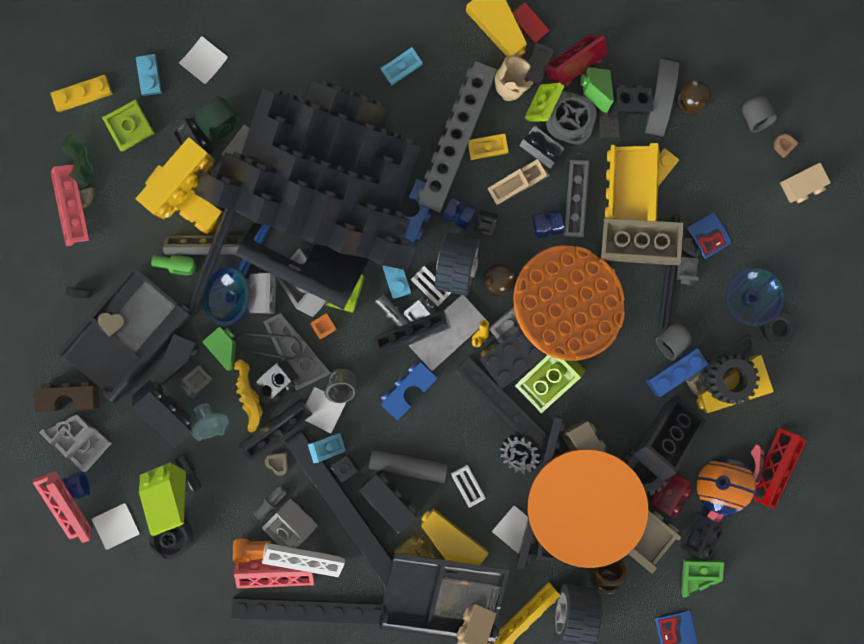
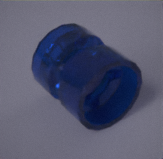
[442,196,477,230]
[532,209,564,239]
[61,472,90,499]

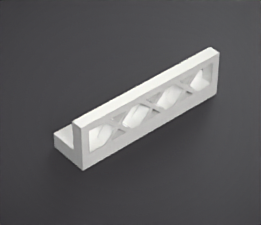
[262,543,345,577]

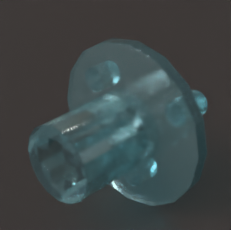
[191,404,229,441]

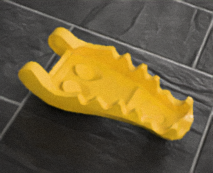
[234,359,262,432]

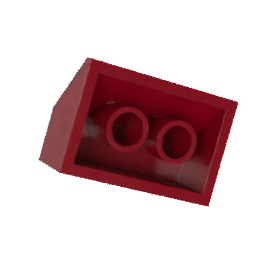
[543,34,607,88]

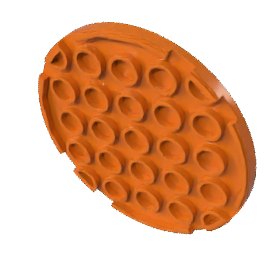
[514,245,625,361]
[528,449,648,568]

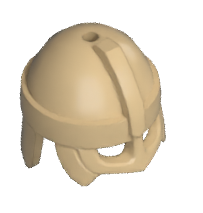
[494,55,533,101]

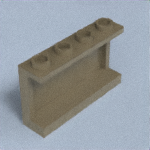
[628,505,681,574]

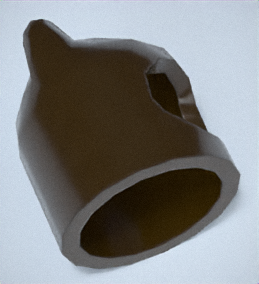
[676,79,712,116]
[483,264,515,296]
[591,560,626,595]

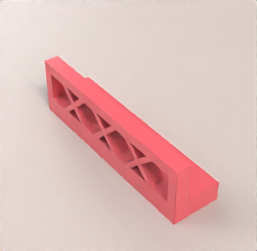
[51,165,89,246]
[33,471,92,543]
[234,559,314,588]

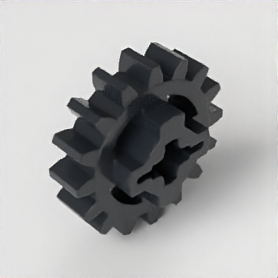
[500,433,542,474]

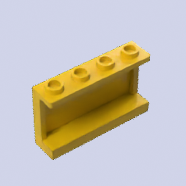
[605,143,659,221]

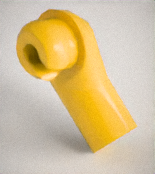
[472,320,489,347]

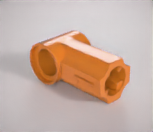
[233,539,271,563]

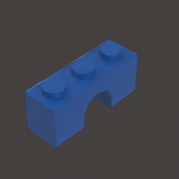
[404,179,438,243]
[645,348,709,397]
[381,362,437,421]

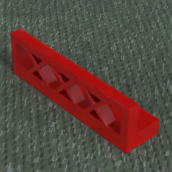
[750,428,807,510]

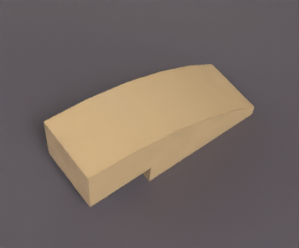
[488,159,550,205]

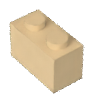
[780,163,831,203]
[457,604,496,644]

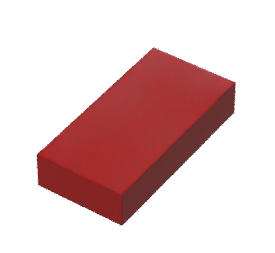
[512,2,550,45]

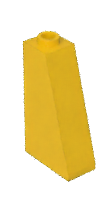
[466,0,527,57]
[696,355,774,413]
[421,508,489,584]

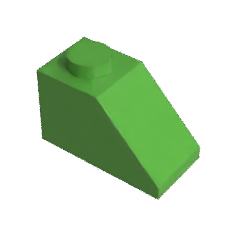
[580,67,614,113]
[203,327,236,371]

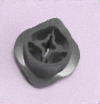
[546,91,596,145]

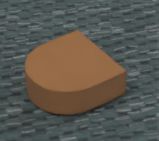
[774,134,798,158]

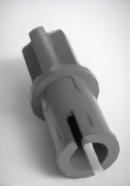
[253,486,287,521]

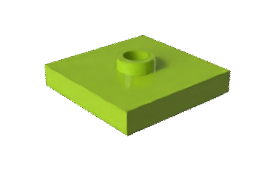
[524,83,564,122]
[102,99,155,152]

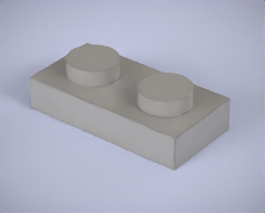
[489,306,518,338]

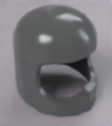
[742,96,777,132]
[656,324,692,361]
[324,368,357,403]

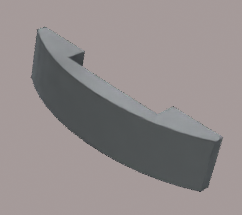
[644,59,679,137]

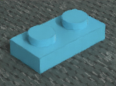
[380,47,423,86]
[136,54,162,96]
[382,266,411,299]
[308,433,346,463]

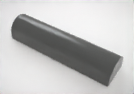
[564,160,590,238]
[163,235,243,255]
[369,449,448,483]

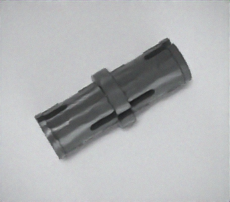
[375,294,410,327]

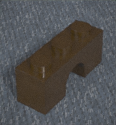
[34,382,99,412]

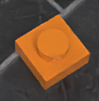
[310,313,337,340]

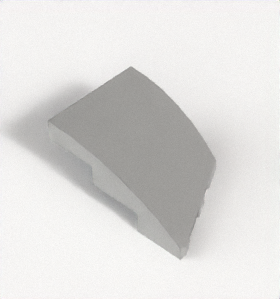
[39,415,112,472]

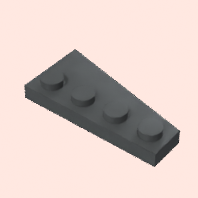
[263,313,331,390]

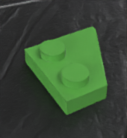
[681,559,724,597]

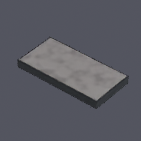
[408,295,488,372]

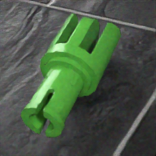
[151,254,197,275]

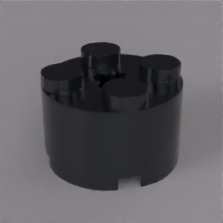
[149,520,194,559]

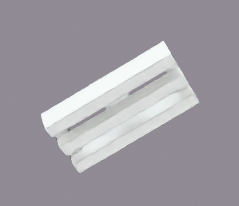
[411,266,451,306]
[451,464,486,508]

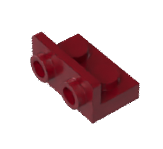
[650,474,693,517]

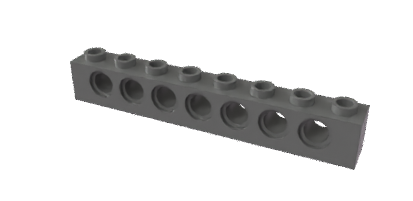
[417,61,497,213]

